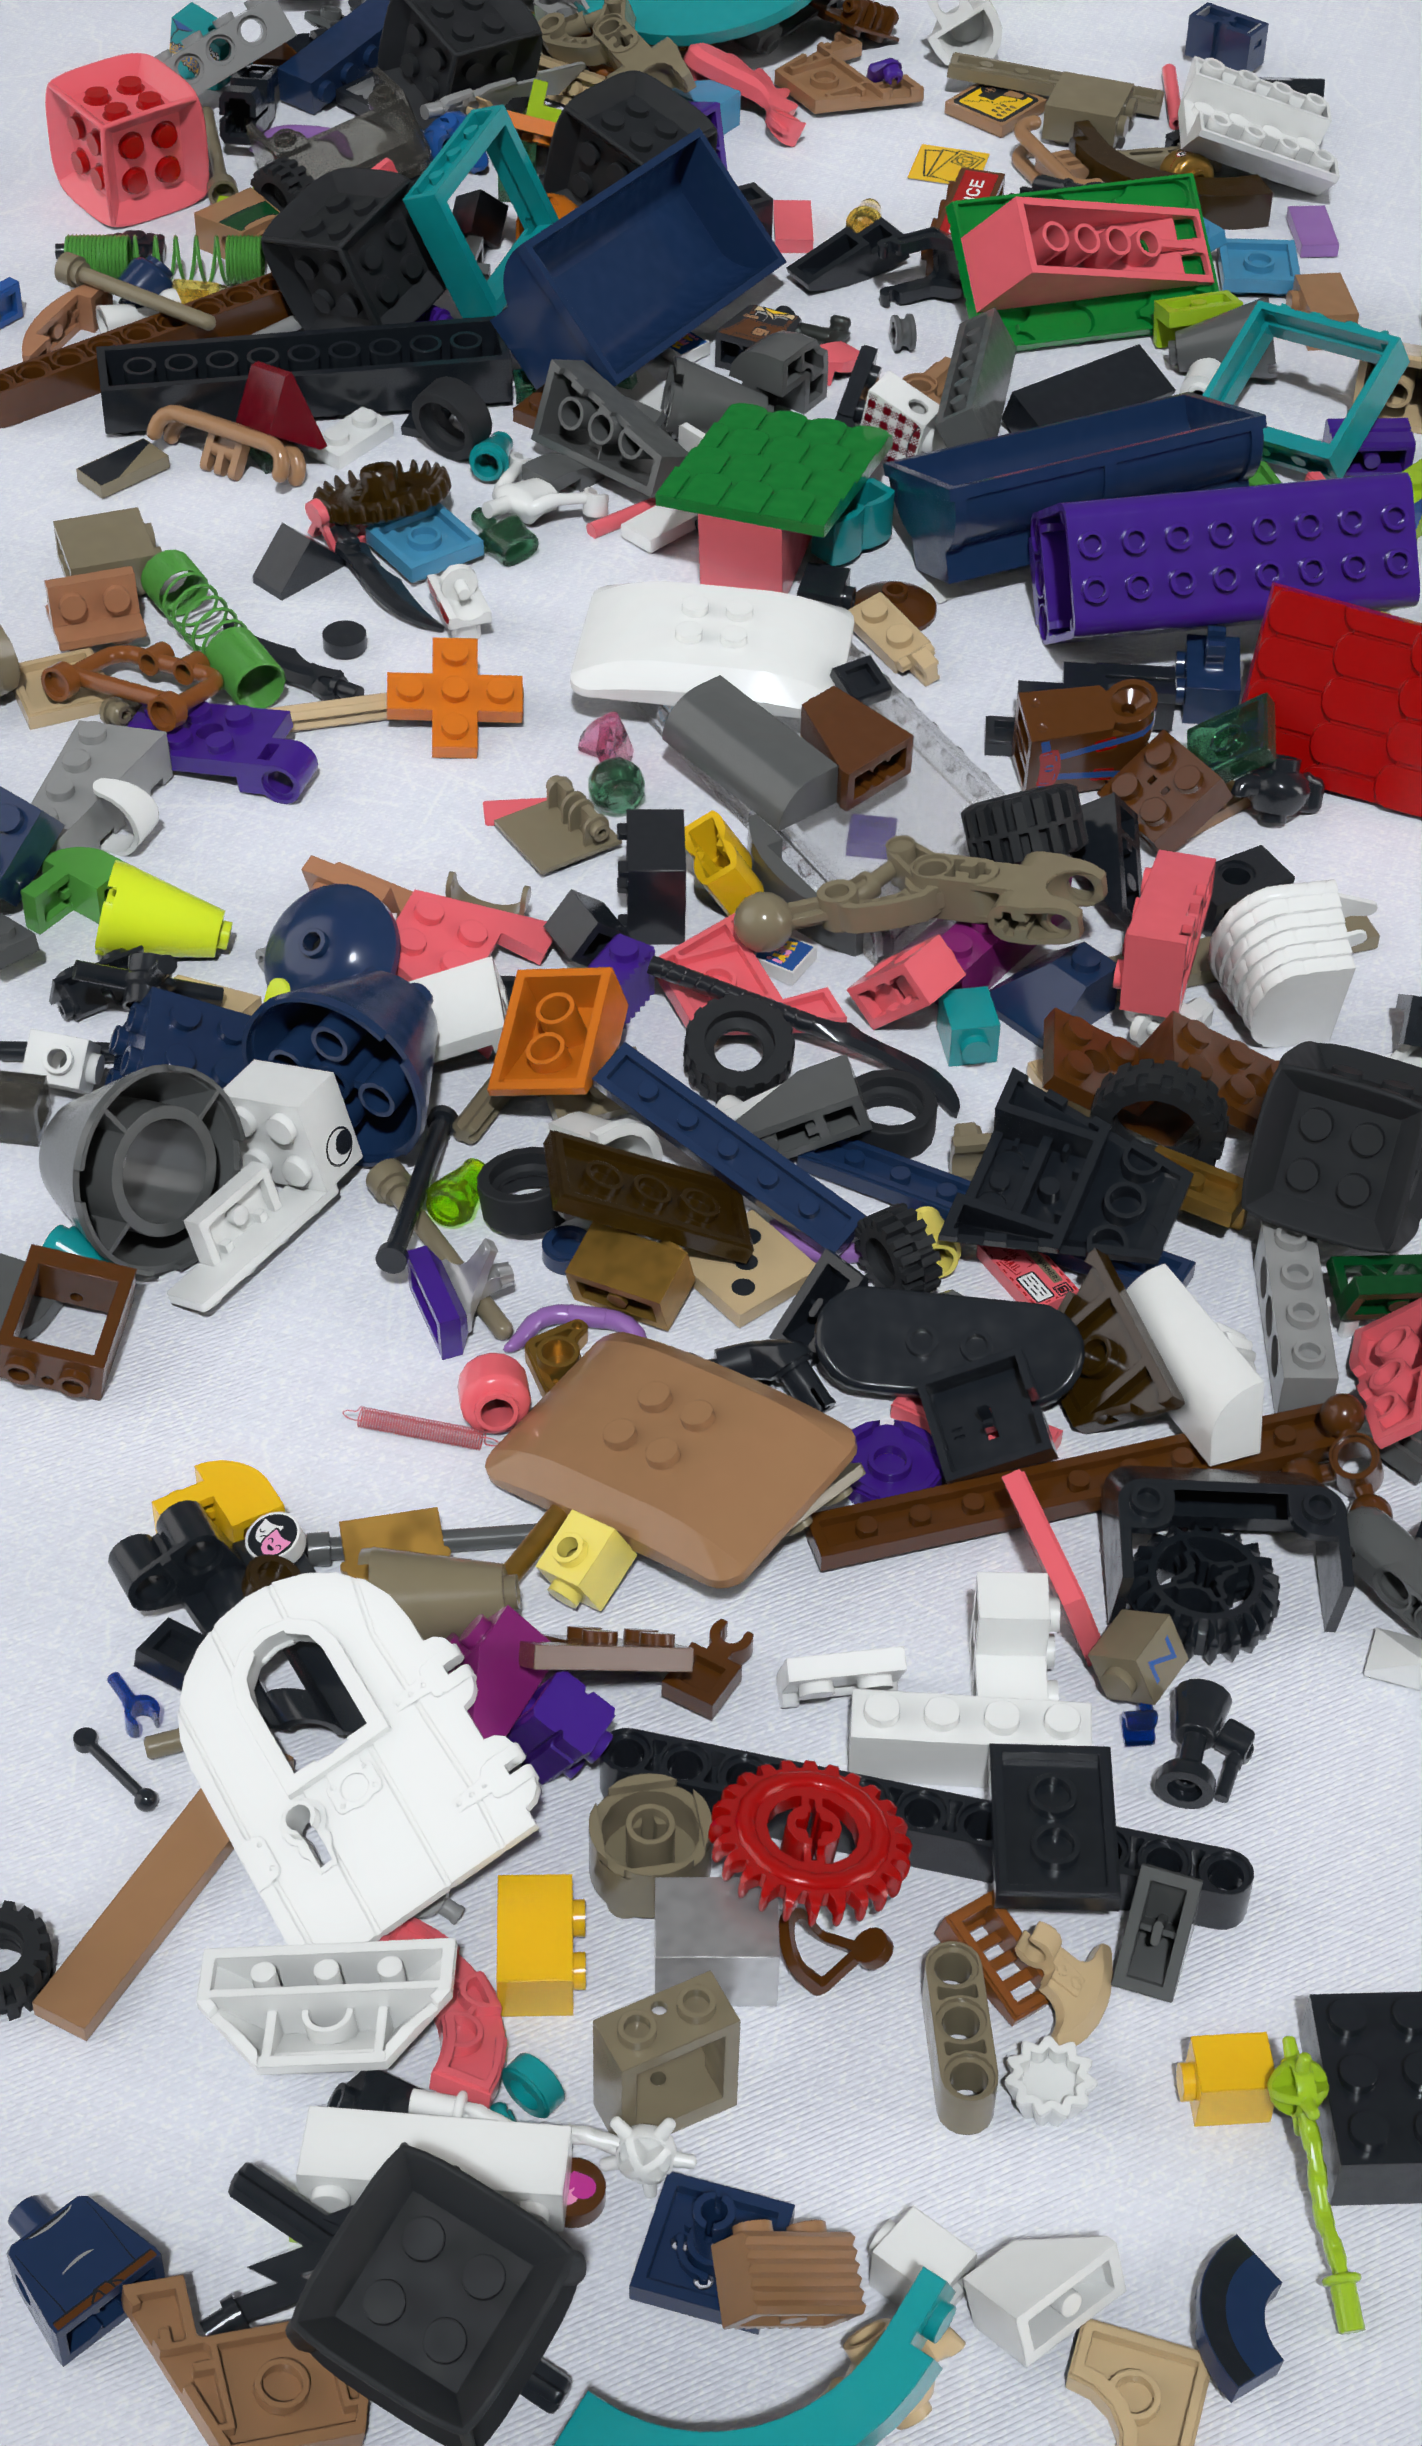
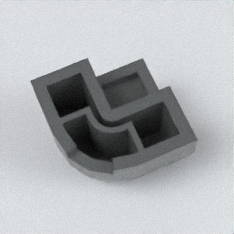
[729,330,829,415]

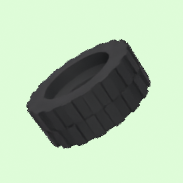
[683,994,795,1104]

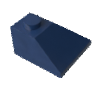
[989,941,1117,1049]

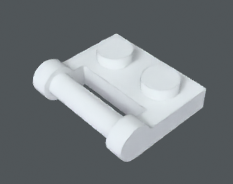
[777,1646,907,1708]

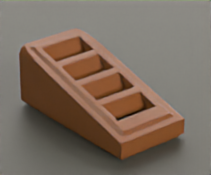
[934,1890,1051,2026]

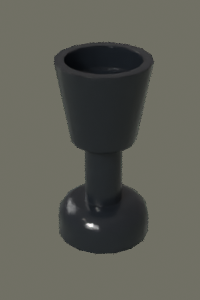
[1155,1679,1232,1809]

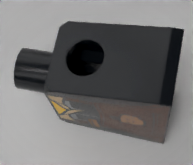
[715,305,802,370]

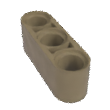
[922,1941,998,2135]

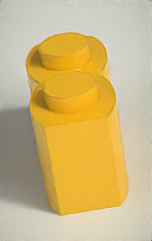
[685,810,764,916]

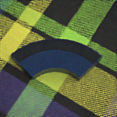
[1194,2234,1284,2403]

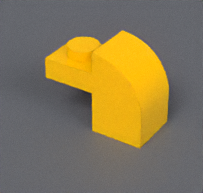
[152,1460,285,1543]

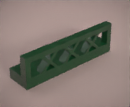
[1326,1254,1422,1320]

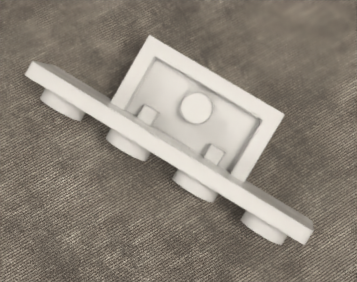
[167,1161,339,1312]

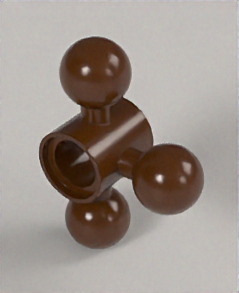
[1281,1393,1393,1519]

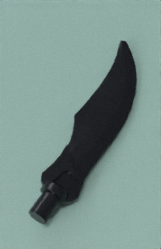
[331,524,445,632]
[223,619,364,701]

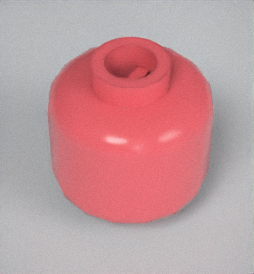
[457,1353,531,1434]

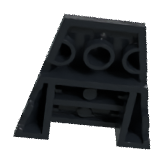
[938,1067,1194,1265]

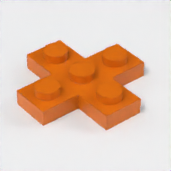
[387,637,523,759]

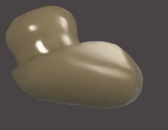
[99,697,143,726]

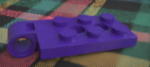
[127,701,318,804]

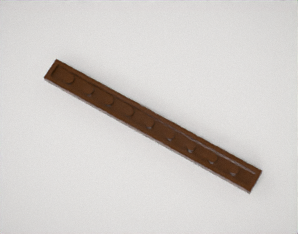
[804,1403,1338,1571]

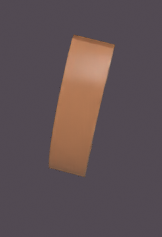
[22,284,113,362]

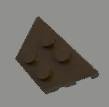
[1058,1248,1185,1434]

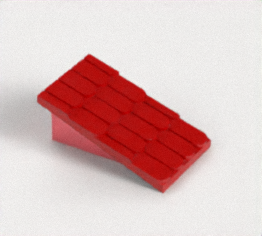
[1228,582,1422,817]

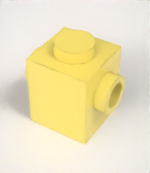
[535,1509,637,1612]

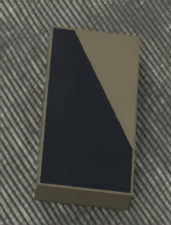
[76,438,170,499]

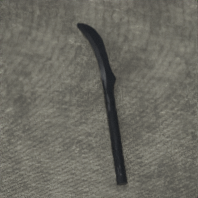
[647,955,960,1119]

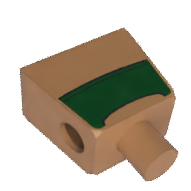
[194,187,280,259]

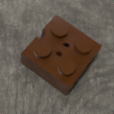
[1097,729,1233,853]

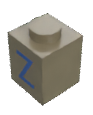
[1088,1609,1189,1705]

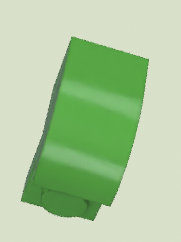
[21,847,124,935]

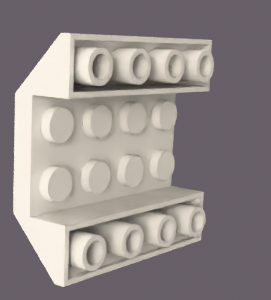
[1178,56,1340,196]

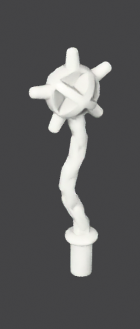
[408,2088,697,2199]

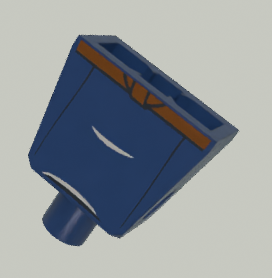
[7,2195,165,2367]

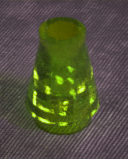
[426,1158,485,1227]

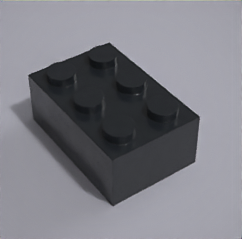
[1300,1991,1422,2206]

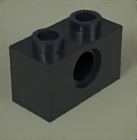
[1202,845,1295,937]

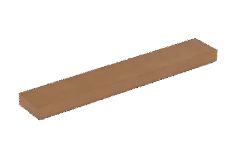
[32,1753,295,2041]

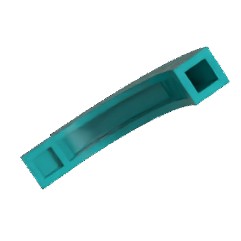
[554,2266,956,2446]

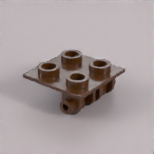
[808,0,900,43]

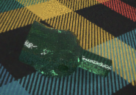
[471,507,539,567]

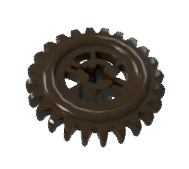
[313,459,452,526]

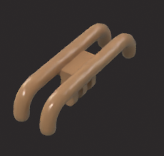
[1011,115,1103,185]
[146,405,306,487]

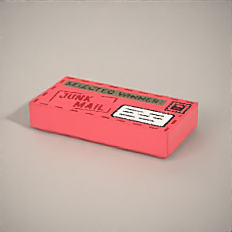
[976,1245,1079,1310]

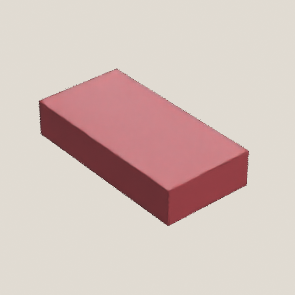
[773,200,814,253]

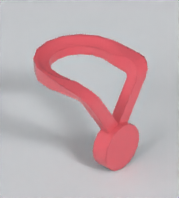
[305,498,368,552]

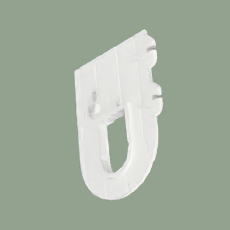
[178,1572,541,1945]

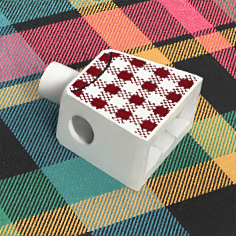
[860,371,947,463]

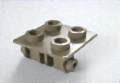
[494,775,622,875]

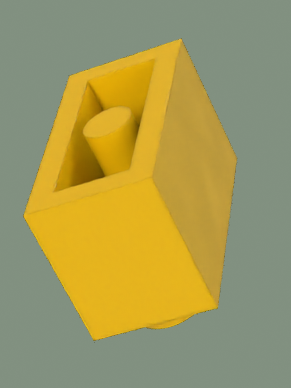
[496,1874,586,2017]

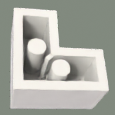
[969,1572,1060,1701]

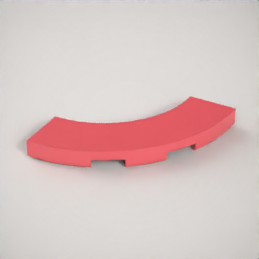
[379,1917,507,2109]

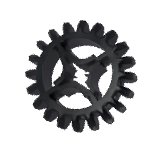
[1126,1521,1280,1666]

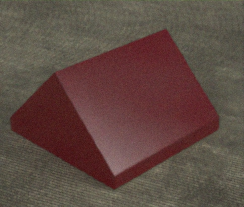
[236,361,327,450]

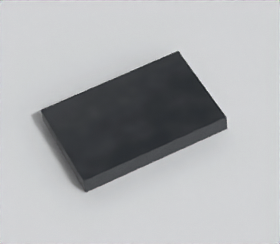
[988,1743,1121,1912]

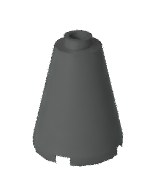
[1168,297,1278,380]
[660,356,774,440]

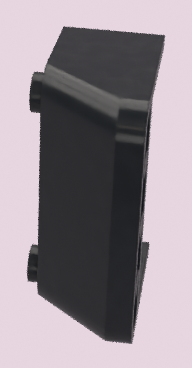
[1101,1465,1355,1632]

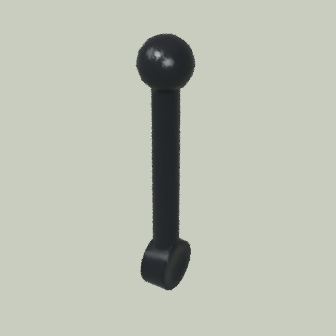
[73,1727,158,1812]

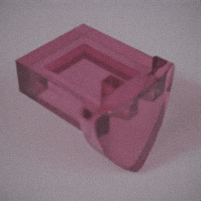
[578,712,634,787]

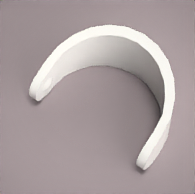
[93,778,159,856]

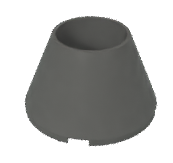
[39,1064,245,1276]

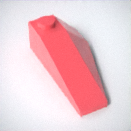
[1349,1297,1422,1449]

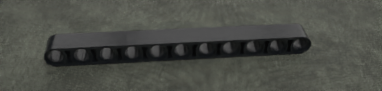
[600,1728,1254,1930]

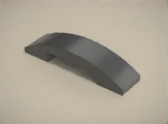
[747,814,864,957]

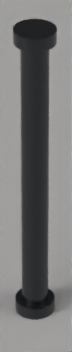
[375,1105,458,1274]

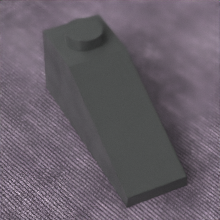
[736,1054,873,1159]

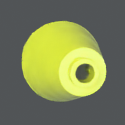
[95,860,233,958]

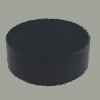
[322,620,367,660]

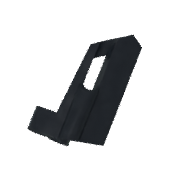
[108,1500,367,1735]

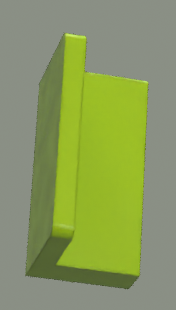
[1153,290,1243,348]

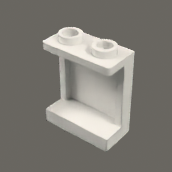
[409,956,509,1063]

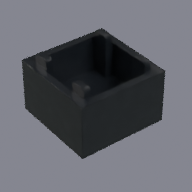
[617,809,686,945]

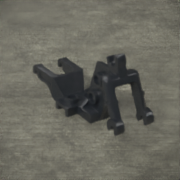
[877,174,1104,307]

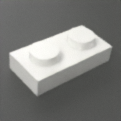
[308,406,394,470]

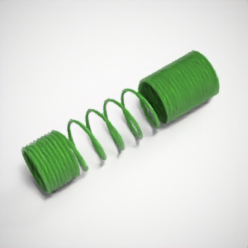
[64,234,265,286]
[141,549,286,709]

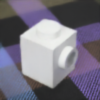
[20,1029,105,1094]

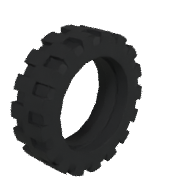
[1089,1059,1229,1167]

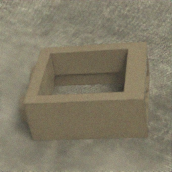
[593,1970,741,2136]

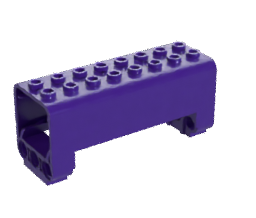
[1028,472,1420,645]

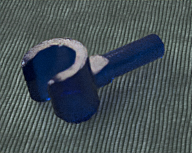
[107,1672,161,1738]
[1121,1703,1158,1747]

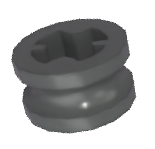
[889,314,917,352]

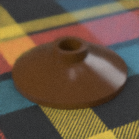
[855,581,937,631]

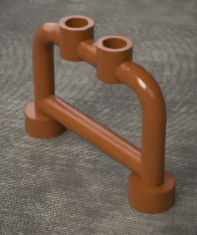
[41,641,224,732]

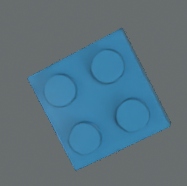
[1216,238,1300,296]
[365,503,484,583]

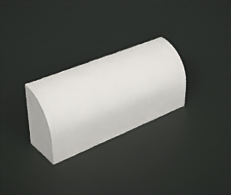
[1126,1264,1264,1466]

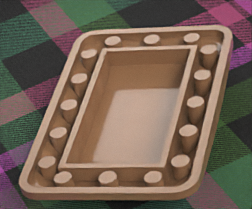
[485,1332,857,1589]

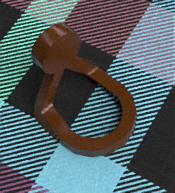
[779,1907,894,1996]

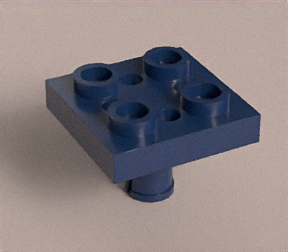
[629,2172,795,2335]

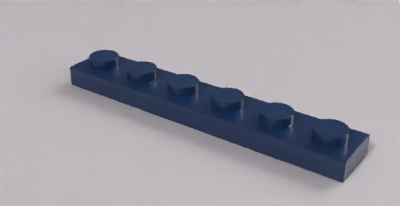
[592,1042,866,1256]

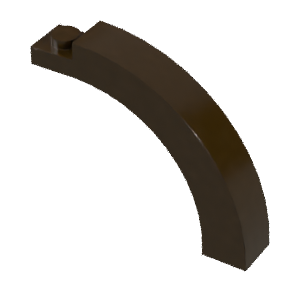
[1069,120,1273,230]

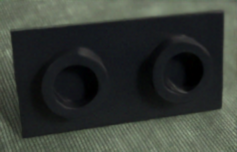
[49,945,144,1021]

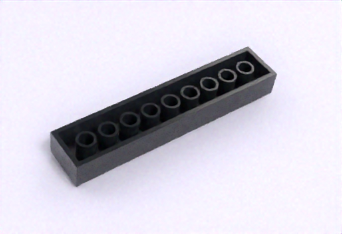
[96,316,513,435]

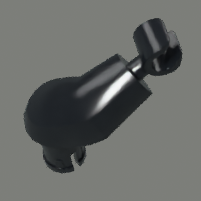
[689,1339,836,1413]

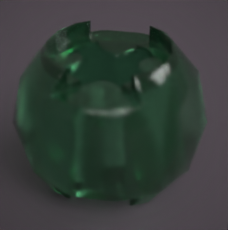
[588,757,645,816]

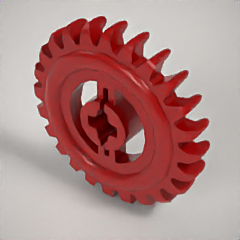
[708,1760,913,1927]

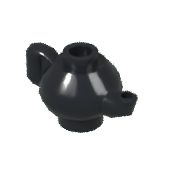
[1231,753,1325,823]

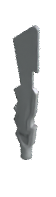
[420,61,586,120]

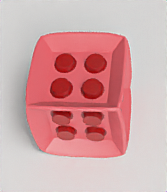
[45,53,209,227]

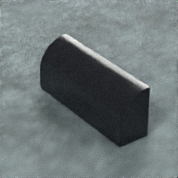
[1002,344,1176,433]

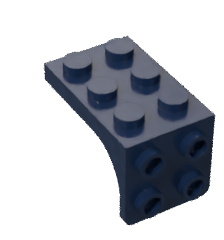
[104,986,251,1089]

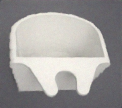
[1208,879,1378,1048]

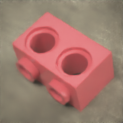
[847,934,966,1030]

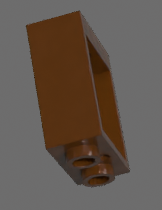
[0,1244,137,1401]

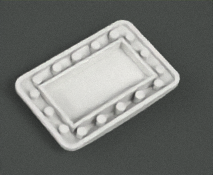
[570,581,854,718]

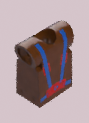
[1011,679,1158,792]

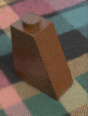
[800,686,914,812]

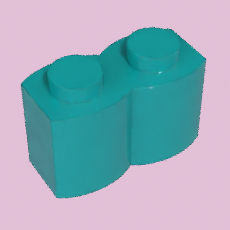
[811,478,895,566]

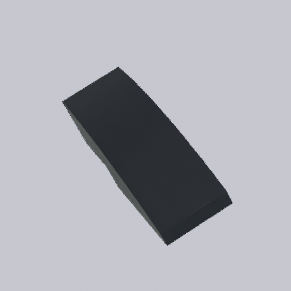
[786,217,910,291]

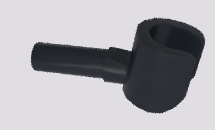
[1214,1718,1255,1803]

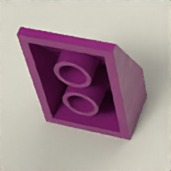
[445,1605,551,1739]

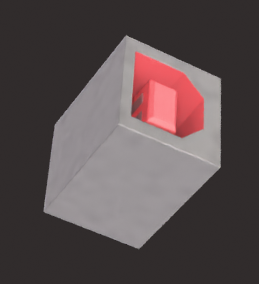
[654,1877,780,2007]

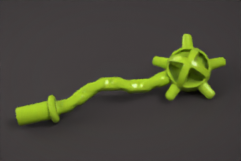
[1267,2036,1366,2335]

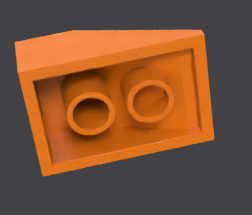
[487,967,629,1096]

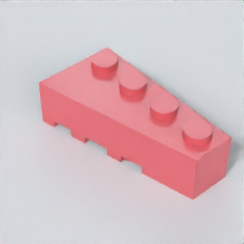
[1113,849,1216,1018]

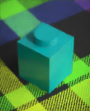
[936,986,1001,1067]

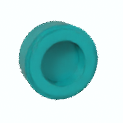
[502,2053,565,2118]

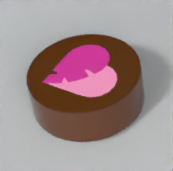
[564,2158,606,2228]

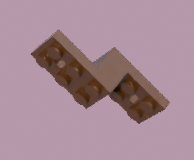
[1042,1007,1279,1146]

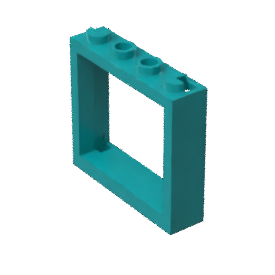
[403,104,559,318]
[1202,300,1410,479]

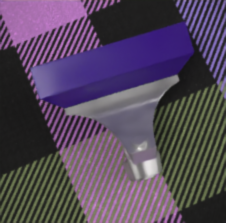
[407,1238,515,1360]

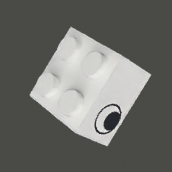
[223,1059,363,1193]

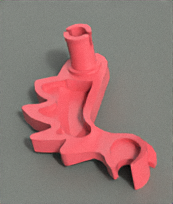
[684,43,806,147]

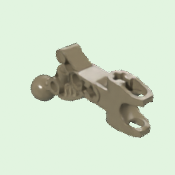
[538,0,697,93]
[733,835,1108,953]

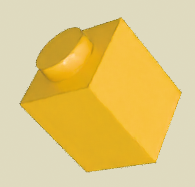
[1176,2032,1275,2127]

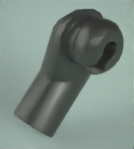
[801,315,851,345]

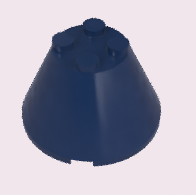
[242,967,438,1167]

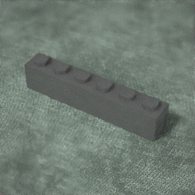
[935,307,1017,448]

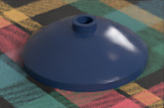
[264,884,401,992]

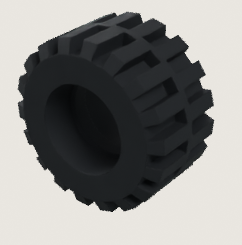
[960,783,1089,865]

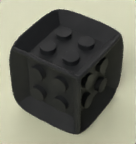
[378,0,543,131]
[543,70,717,207]
[261,167,447,330]
[1242,1041,1422,1254]
[285,2142,587,2446]

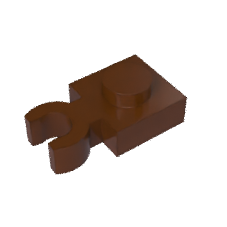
[662,1619,754,1720]

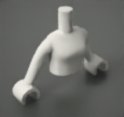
[482,452,609,524]

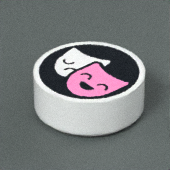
[245,1512,306,1563]

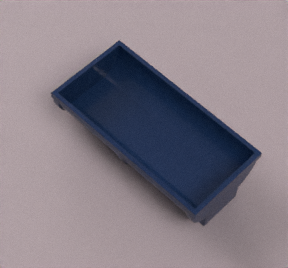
[490,127,787,389]
[883,392,1267,584]

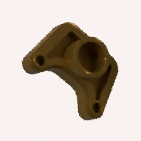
[525,1319,588,1398]

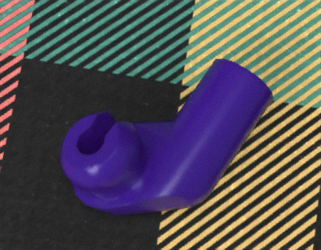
[866,58,903,85]

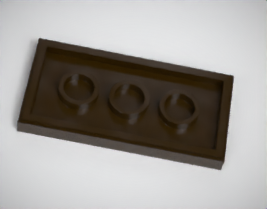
[543,1130,754,1264]

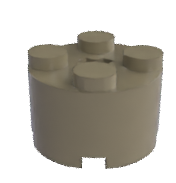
[589,1773,712,1919]

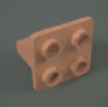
[44,566,147,651]

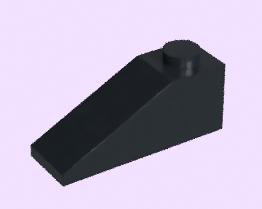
[1069,793,1142,927]

